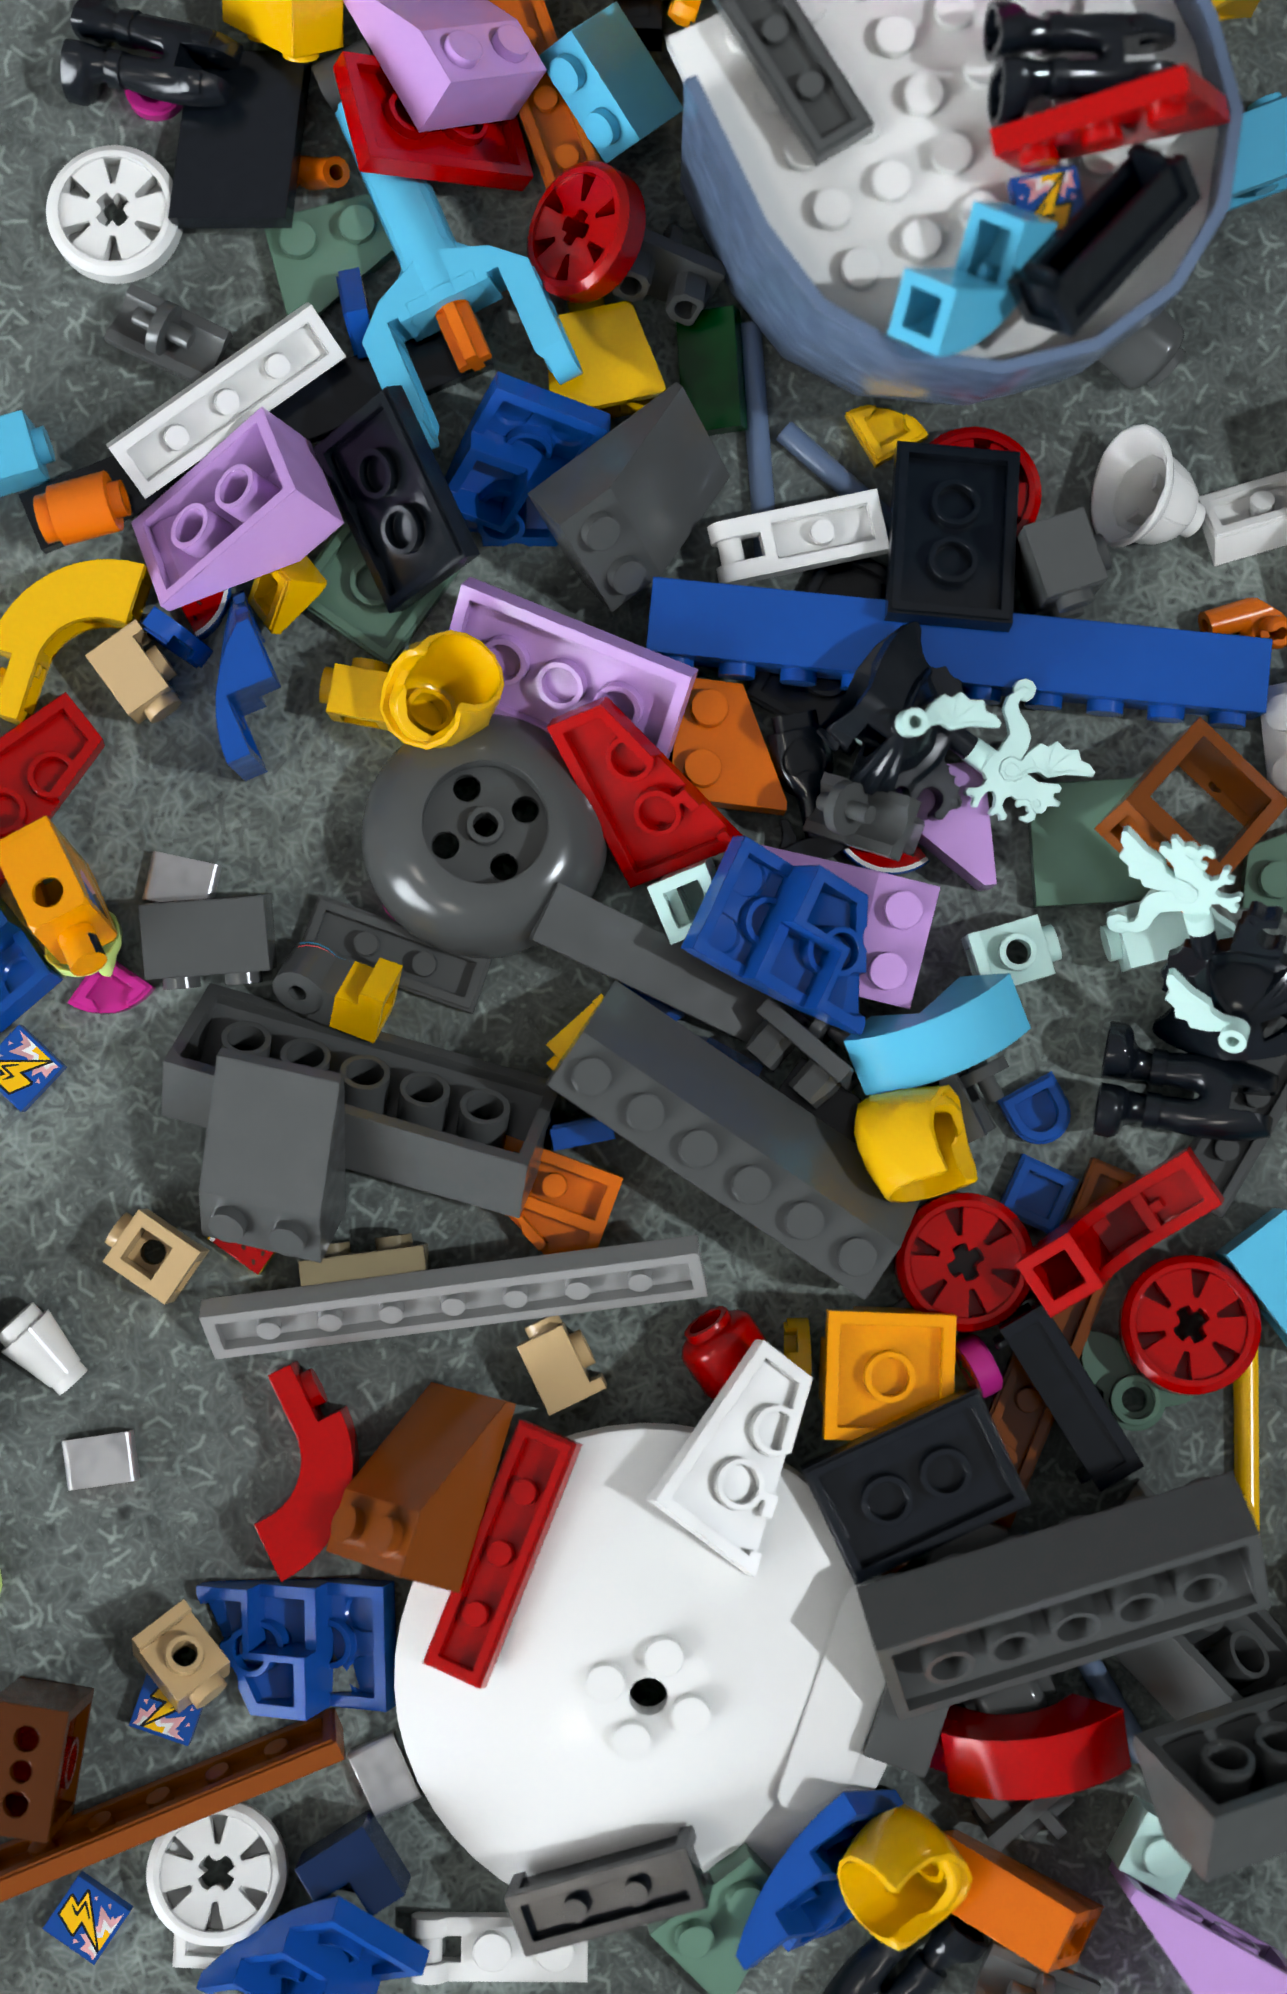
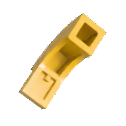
[0,559,152,725]

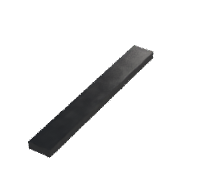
[18,330,494,554]

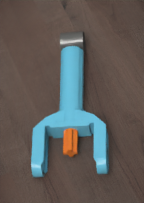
[311,37,583,450]

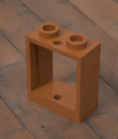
[1094,717,1287,913]

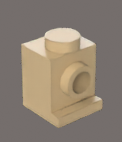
[85,619,182,724]
[102,1209,210,1305]
[517,1315,607,1416]
[132,1599,230,1714]

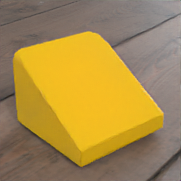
[248,556,327,635]

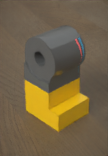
[272,940,403,1043]

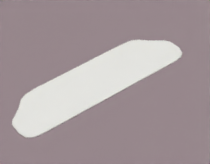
[777,1583,886,1814]

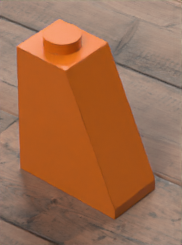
[943,1829,1105,1973]

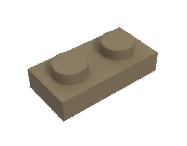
[298,1233,431,1286]

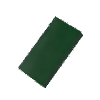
[676,305,747,436]

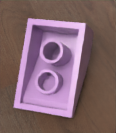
[343,0,547,132]
[131,407,344,611]
[761,845,940,1009]
[1109,1861,1287,1994]

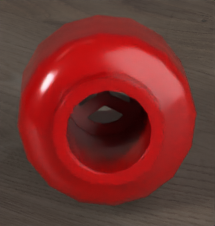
[682,1306,768,1400]

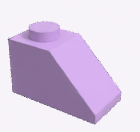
[895,762,997,891]

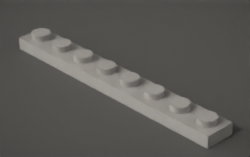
[199,1235,708,1360]

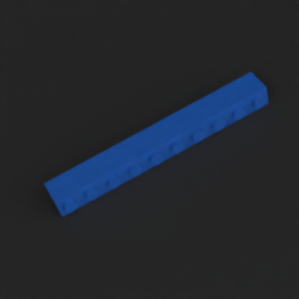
[646,577,1273,729]

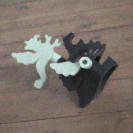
[816,621,1095,823]
[1106,825,1287,1061]

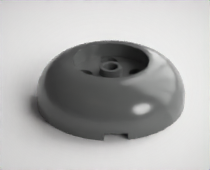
[362,714,608,959]

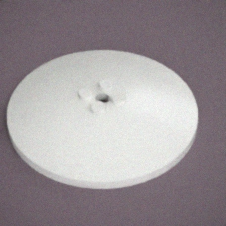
[394,1423,887,1926]

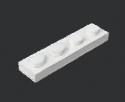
[106,302,346,499]

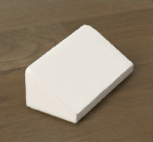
[1198,471,1287,566]

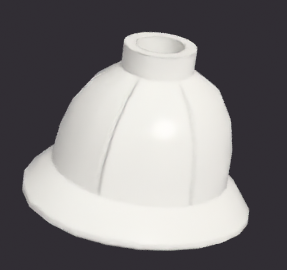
[1091,424,1206,548]

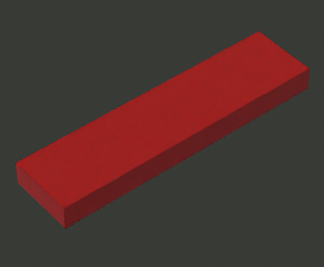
[423,1419,583,1689]

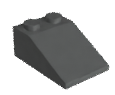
[527,382,730,612]
[199,1047,346,1263]

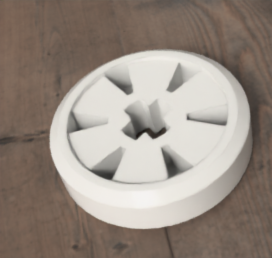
[46,145,183,284]
[146,1802,289,1946]

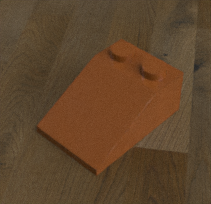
[326,1382,516,1593]

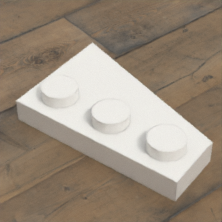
[647,1339,813,1577]

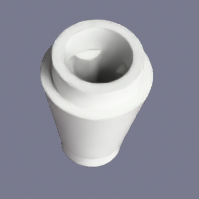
[0,1302,88,1396]

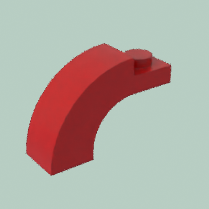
[1015,1146,1225,1318]
[254,1361,359,1582]
[929,1693,1131,1801]

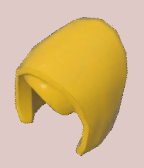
[380,630,504,750]
[854,1085,978,1203]
[837,1804,973,1951]

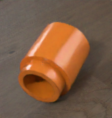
[33,470,131,546]

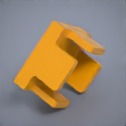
[819,1306,957,1441]

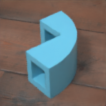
[887,201,1058,357]
[843,973,1031,1095]

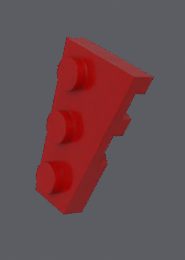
[989,63,1231,174]
[0,692,105,887]
[547,696,743,888]

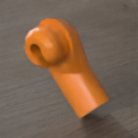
[296,155,350,191]
[1198,597,1287,649]

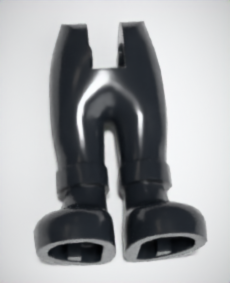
[60,0,244,107]
[983,0,1178,128]
[1093,1021,1279,1141]
[823,1913,989,1994]

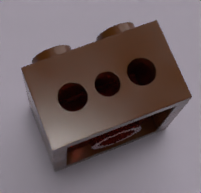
[0,1676,94,1843]

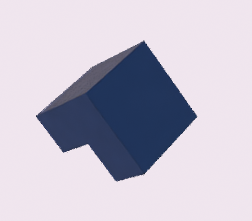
[294,1809,411,1916]

